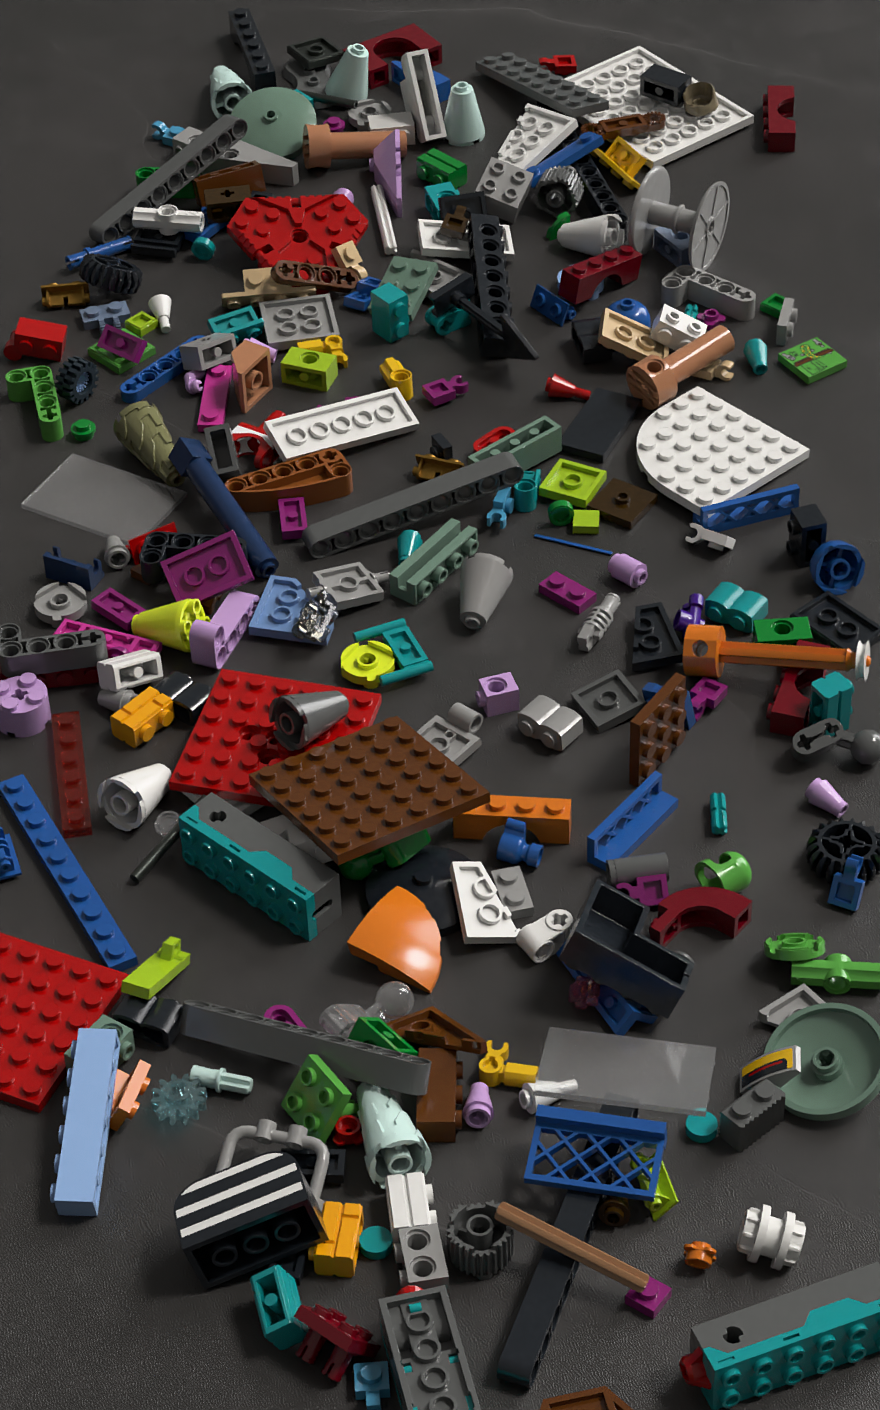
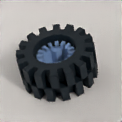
[55,356,99,404]

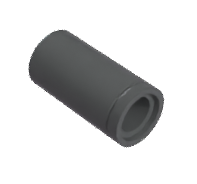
[605,852,670,889]

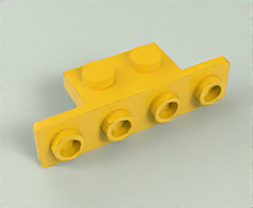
[590,136,647,190]

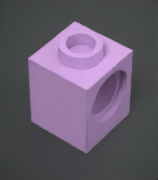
[475,672,519,717]

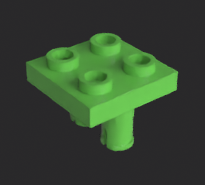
[281,1054,359,1144]

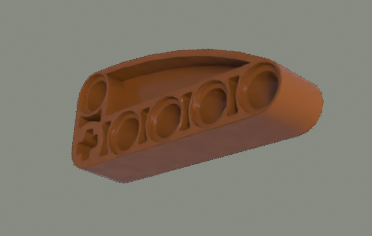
[225,448,353,512]

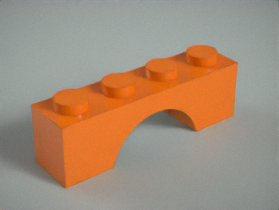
[453,795,571,844]

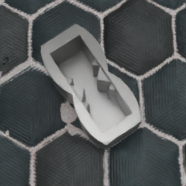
[518,695,583,751]

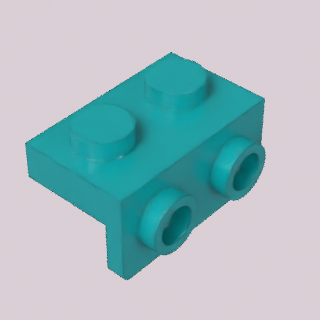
[207,306,265,343]

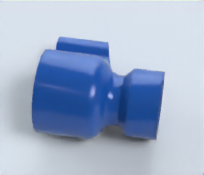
[496,818,544,868]

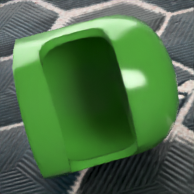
[694,851,752,893]

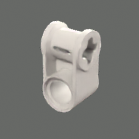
[516,909,573,963]

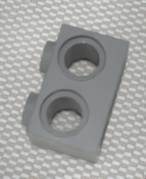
[393,1223,450,1297]

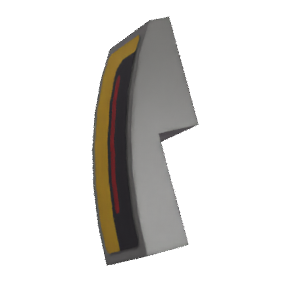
[740,1045,801,1094]

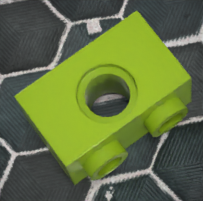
[280,346,338,392]

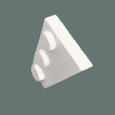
[449,862,521,944]

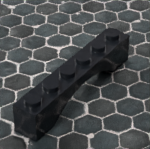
[228,8,277,91]

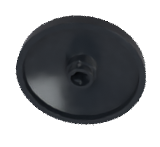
[365,845,472,937]

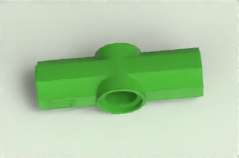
[791,953,880,994]

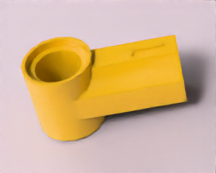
[379,357,413,401]

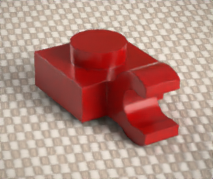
[539,55,577,75]

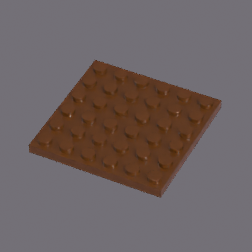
[249,716,490,865]

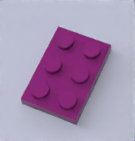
[160,530,255,603]

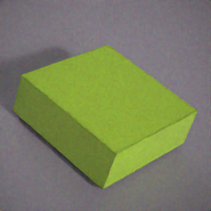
[125,311,159,337]
[573,510,600,534]

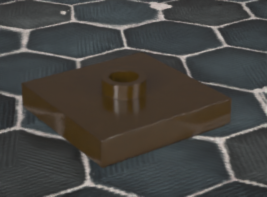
[587,478,658,529]

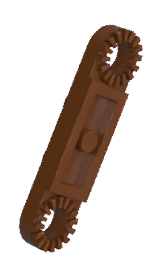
[580,111,666,140]

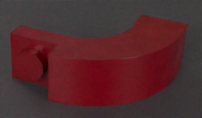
[649,887,752,947]

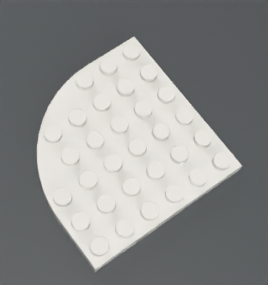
[636,386,810,518]

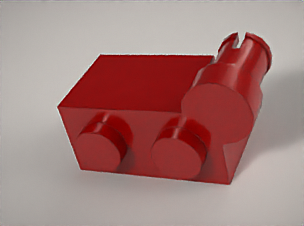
[3,317,67,362]

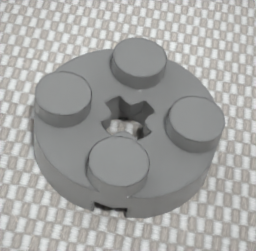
[348,99,391,132]
[34,582,88,628]

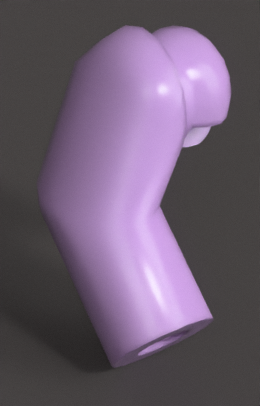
[184,370,206,395]

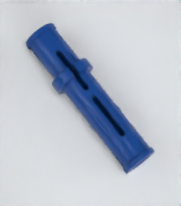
[65,235,133,270]

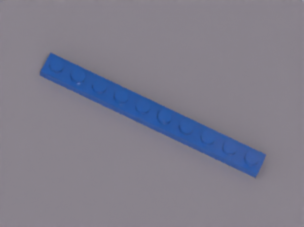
[0,774,138,971]

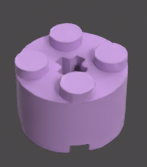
[0,672,51,738]

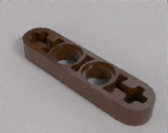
[270,260,359,293]

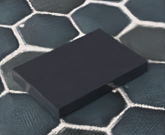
[790,591,880,652]

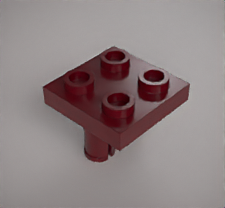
[294,1304,381,1382]

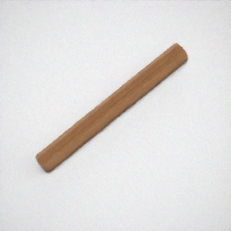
[494,1202,649,1293]

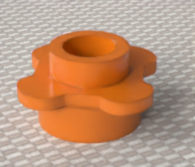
[683,1241,717,1269]

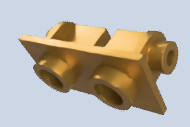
[40,281,90,309]
[412,454,465,481]

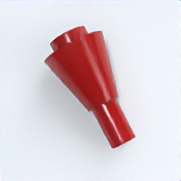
[545,373,591,400]

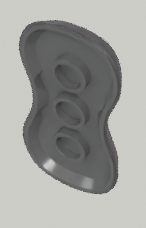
[282,58,334,110]

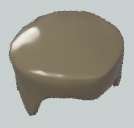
[683,82,719,117]

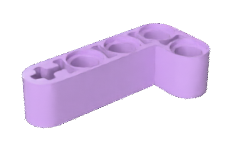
[189,590,260,670]

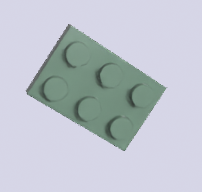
[368,256,439,321]

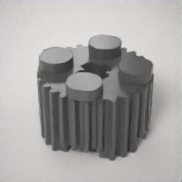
[533,165,584,219]
[447,1200,514,1280]

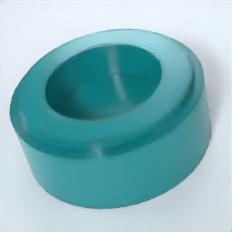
[191,237,216,260]
[685,1111,718,1143]
[359,1226,393,1260]

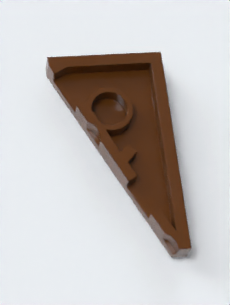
[386,1006,488,1055]

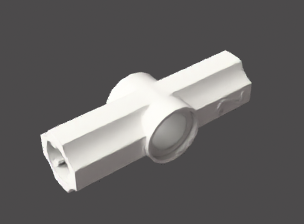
[132,204,205,235]

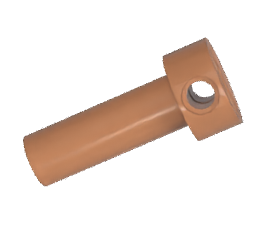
[303,123,407,169]
[626,325,735,410]

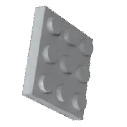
[259,294,340,351]

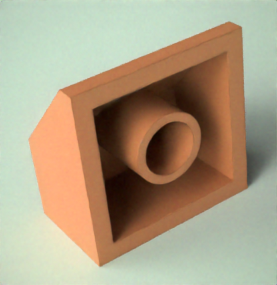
[231,340,273,414]

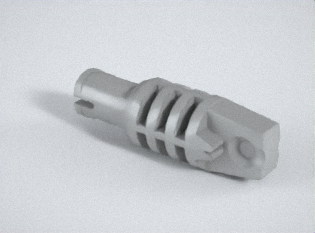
[577,593,621,651]

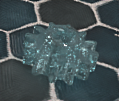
[151,1073,207,1126]

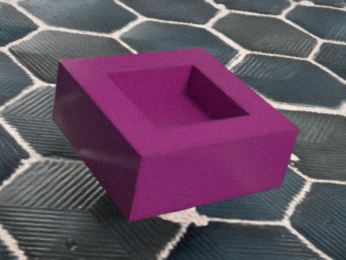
[625,1276,672,1319]

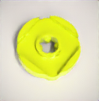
[341,641,395,689]

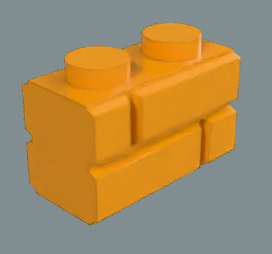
[110,686,175,748]
[308,1201,364,1278]

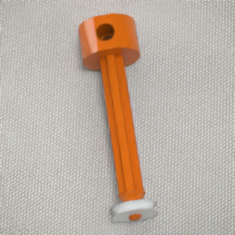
[683,624,871,682]

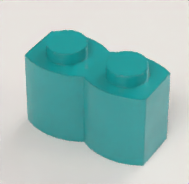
[705,582,768,633]

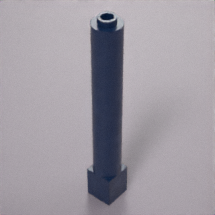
[168,437,279,578]

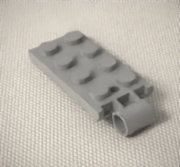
[417,702,483,766]

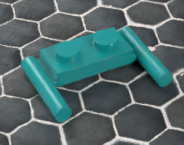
[352,618,434,687]

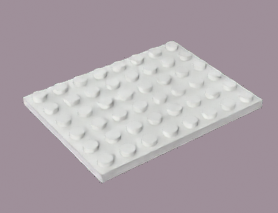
[565,46,754,169]

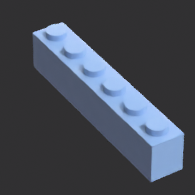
[50,1028,120,1217]

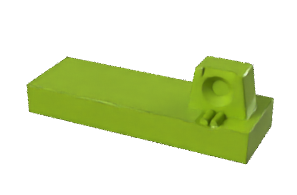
[121,936,191,1000]

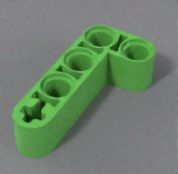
[5,366,64,442]

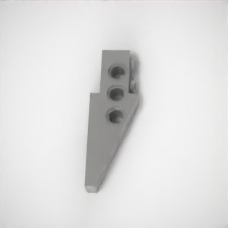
[172,126,299,186]

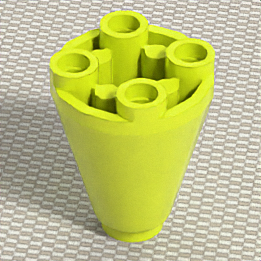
[131,599,211,653]

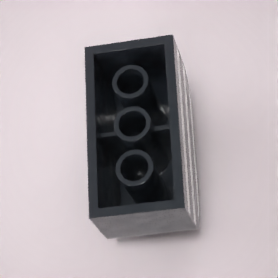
[174,1151,329,1290]

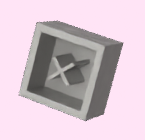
[475,157,534,224]

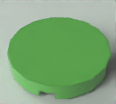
[764,933,825,961]

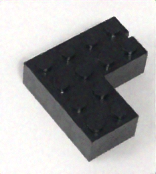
[559,879,694,1019]

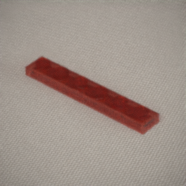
[51,711,93,839]

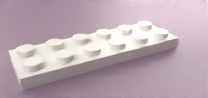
[263,387,419,462]

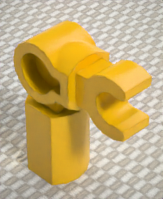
[297,335,348,368]
[479,1040,539,1088]

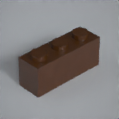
[191,160,266,207]
[416,1048,463,1142]

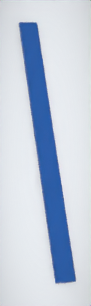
[534,534,613,555]

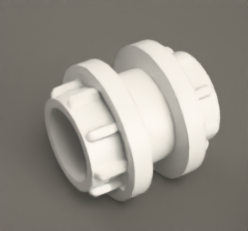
[736,1204,806,1270]

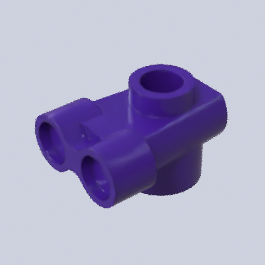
[672,593,705,639]

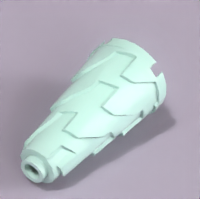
[210,65,252,119]
[356,1082,432,1189]

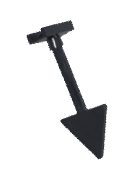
[428,272,539,361]

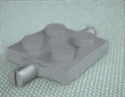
[305,562,390,611]

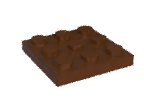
[629,672,687,788]

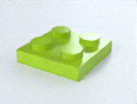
[539,458,607,508]

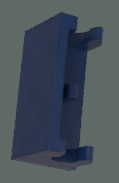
[43,546,105,591]

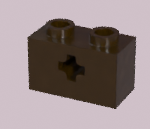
[204,185,251,224]

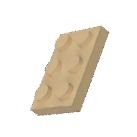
[597,308,669,361]

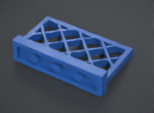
[524,1104,667,1202]

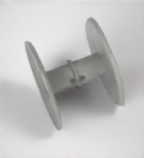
[628,165,730,271]

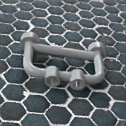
[215,1119,330,1214]

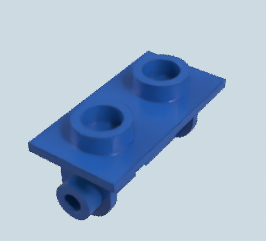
[530,284,576,326]

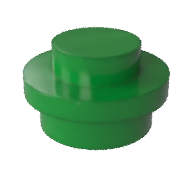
[71,419,96,441]

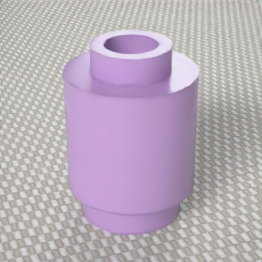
[608,553,648,588]

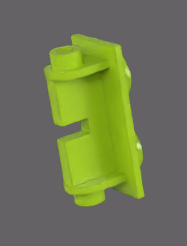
[630,1152,679,1221]

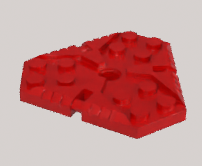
[227,194,369,295]

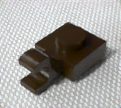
[440,205,469,240]

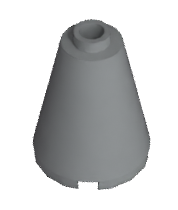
[460,553,513,629]

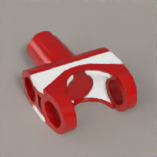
[232,410,286,470]

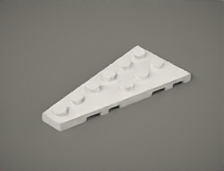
[497,103,578,170]

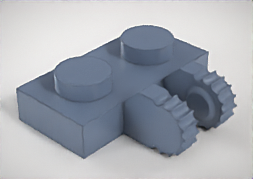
[79,301,131,334]

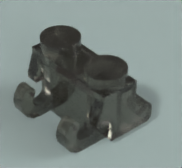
[292,590,339,643]

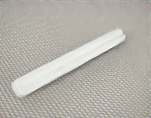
[371,184,397,255]

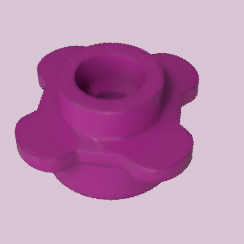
[697,309,726,330]

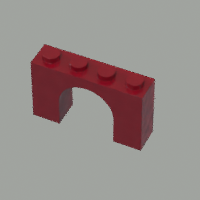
[342,23,442,90]

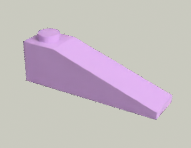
[369,129,402,217]

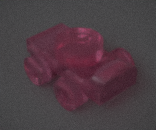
[569,975,600,1009]

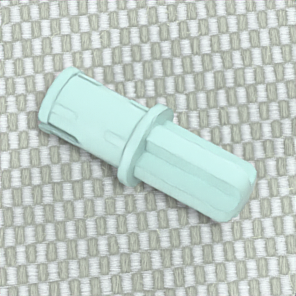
[189,1065,253,1095]

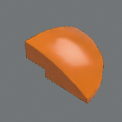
[347,886,442,994]

